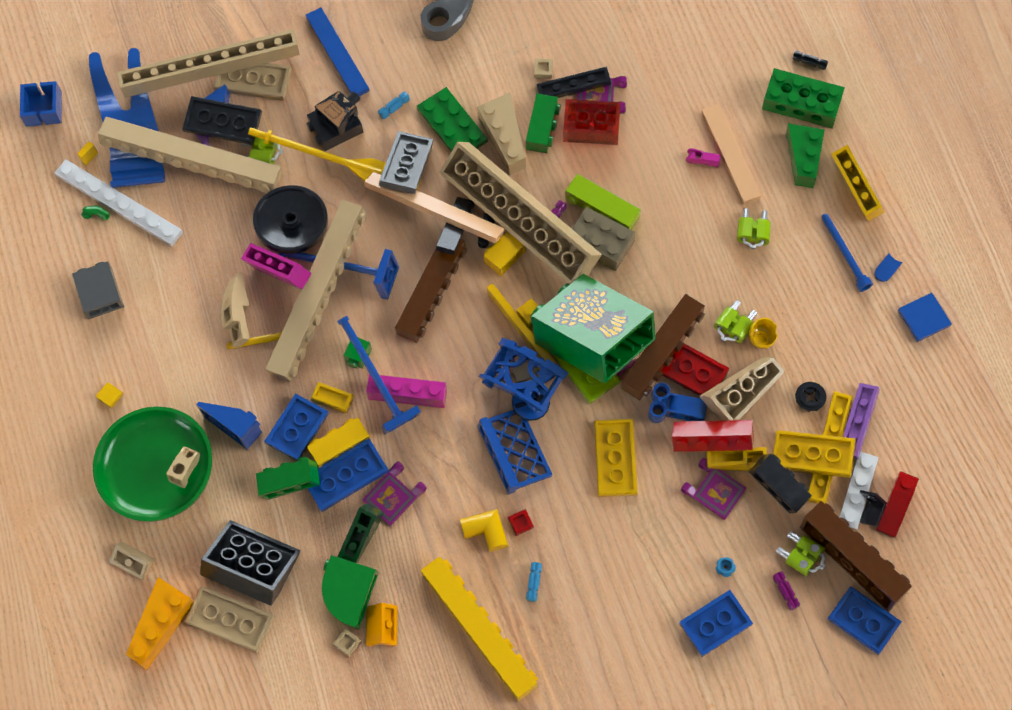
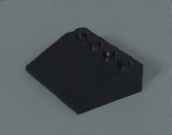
[200,520,301,606]

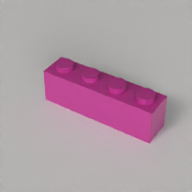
[241,243,312,290]
[366,374,447,408]

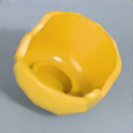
[749,317,778,349]

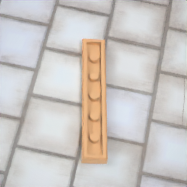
[701,104,761,204]

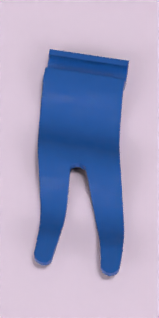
[89,48,165,188]

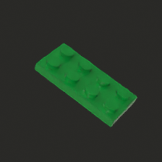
[417,87,488,152]

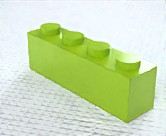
[565,174,641,230]

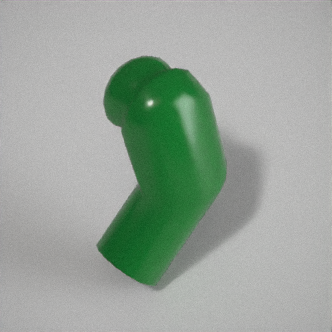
[81,205,110,221]

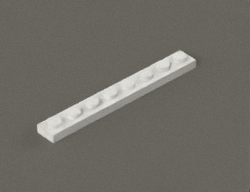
[55,159,183,247]

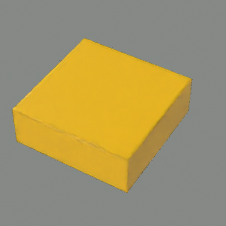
[77,141,98,166]
[95,382,124,409]

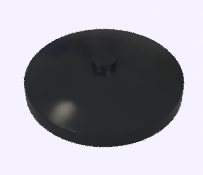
[253,185,328,254]

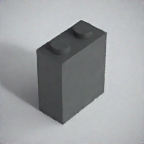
[72,261,124,320]

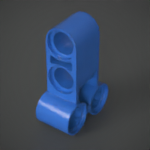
[648,383,707,423]

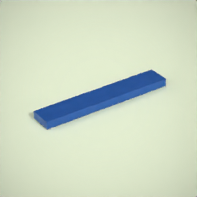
[306,7,370,96]

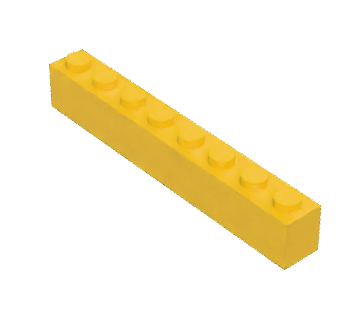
[420,556,538,702]

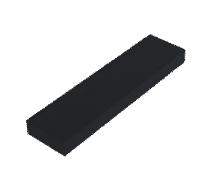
[537,66,611,98]
[436,197,475,255]

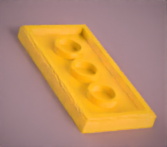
[594,419,638,497]
[773,430,856,478]

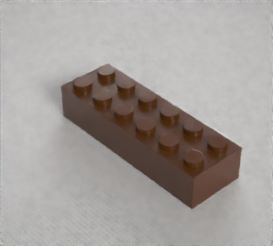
[800,501,912,612]

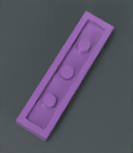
[843,383,880,460]

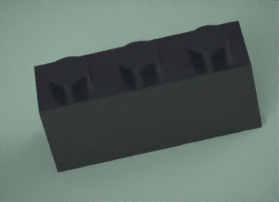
[748,454,812,513]

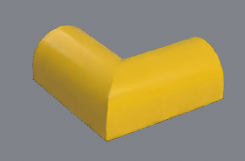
[460,509,508,552]

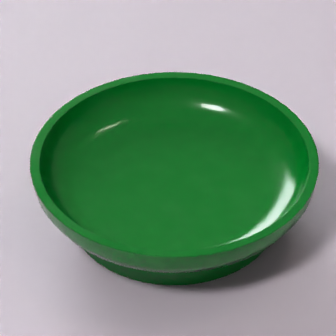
[93,406,212,522]

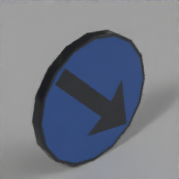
[511,386,550,421]

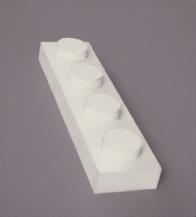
[839,452,879,531]

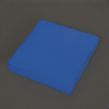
[898,293,952,342]

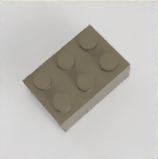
[572,207,635,271]

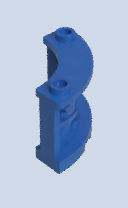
[478,338,568,413]

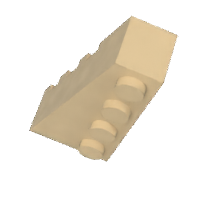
[477,92,526,175]

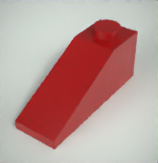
[876,471,919,538]

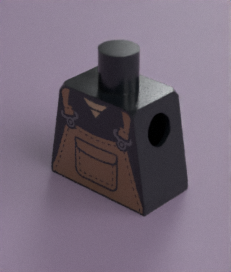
[314,91,361,136]

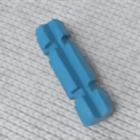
[378,91,410,119]
[526,562,542,602]

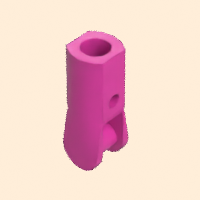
[686,148,720,167]

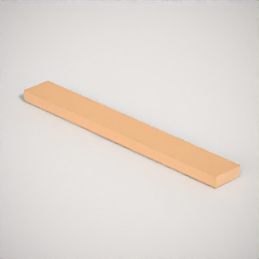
[364,172,505,244]

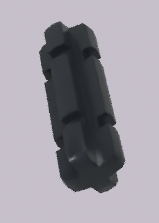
[793,51,828,70]

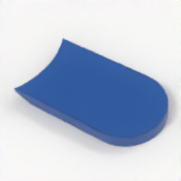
[874,253,903,282]

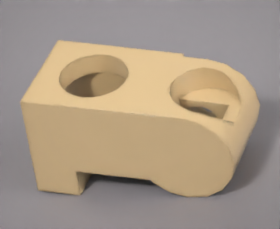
[166,447,200,489]

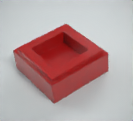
[508,509,534,536]

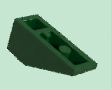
[337,503,384,563]

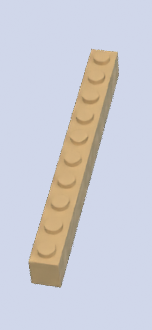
[117,29,300,98]
[98,117,281,193]
[265,200,367,382]

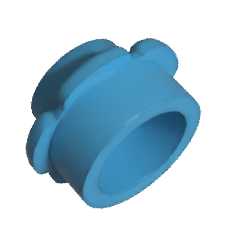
[716,557,736,577]

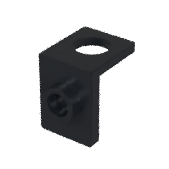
[859,490,887,527]

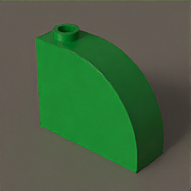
[322,555,379,630]

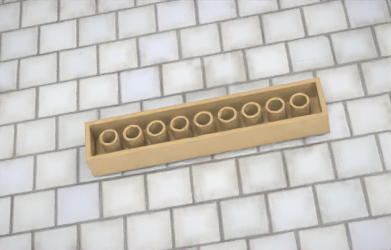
[439,142,602,284]

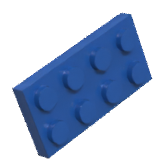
[308,438,390,512]

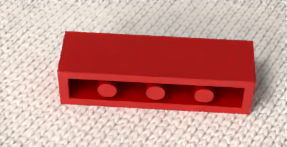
[672,420,754,452]

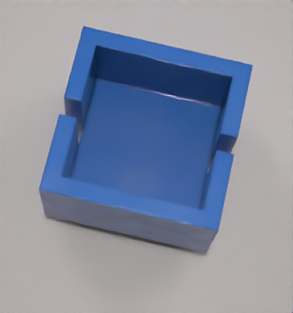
[20,81,62,127]

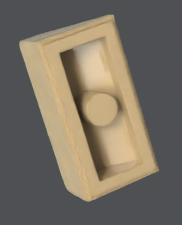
[109,542,155,580]

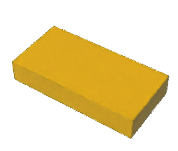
[311,382,354,413]

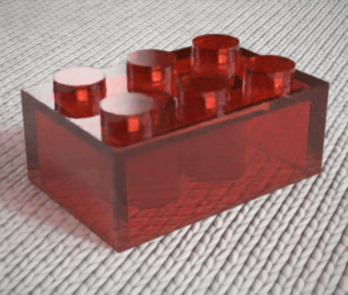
[563,99,621,145]

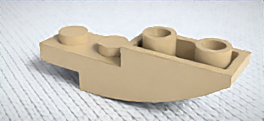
[221,272,249,347]

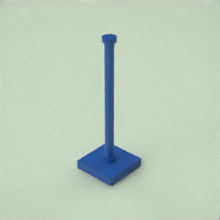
[280,249,399,300]
[337,316,421,435]

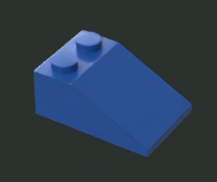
[196,402,262,450]

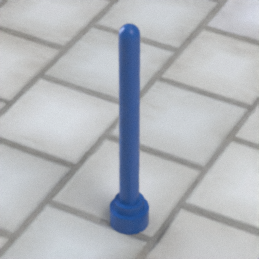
[822,213,873,292]

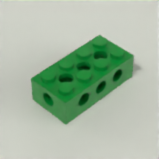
[762,68,845,129]

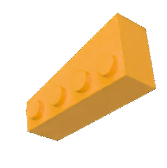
[125,577,193,670]

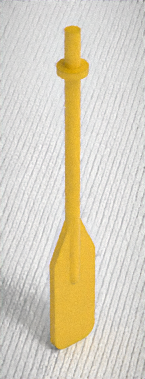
[248,127,421,190]

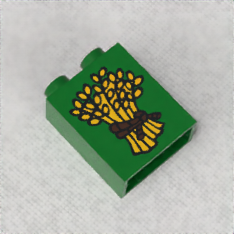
[531,274,656,384]

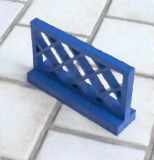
[477,410,553,495]

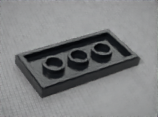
[182,96,262,145]

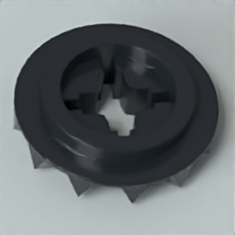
[795,382,827,412]

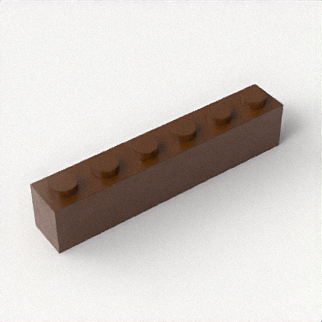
[395,239,467,343]
[621,294,705,401]

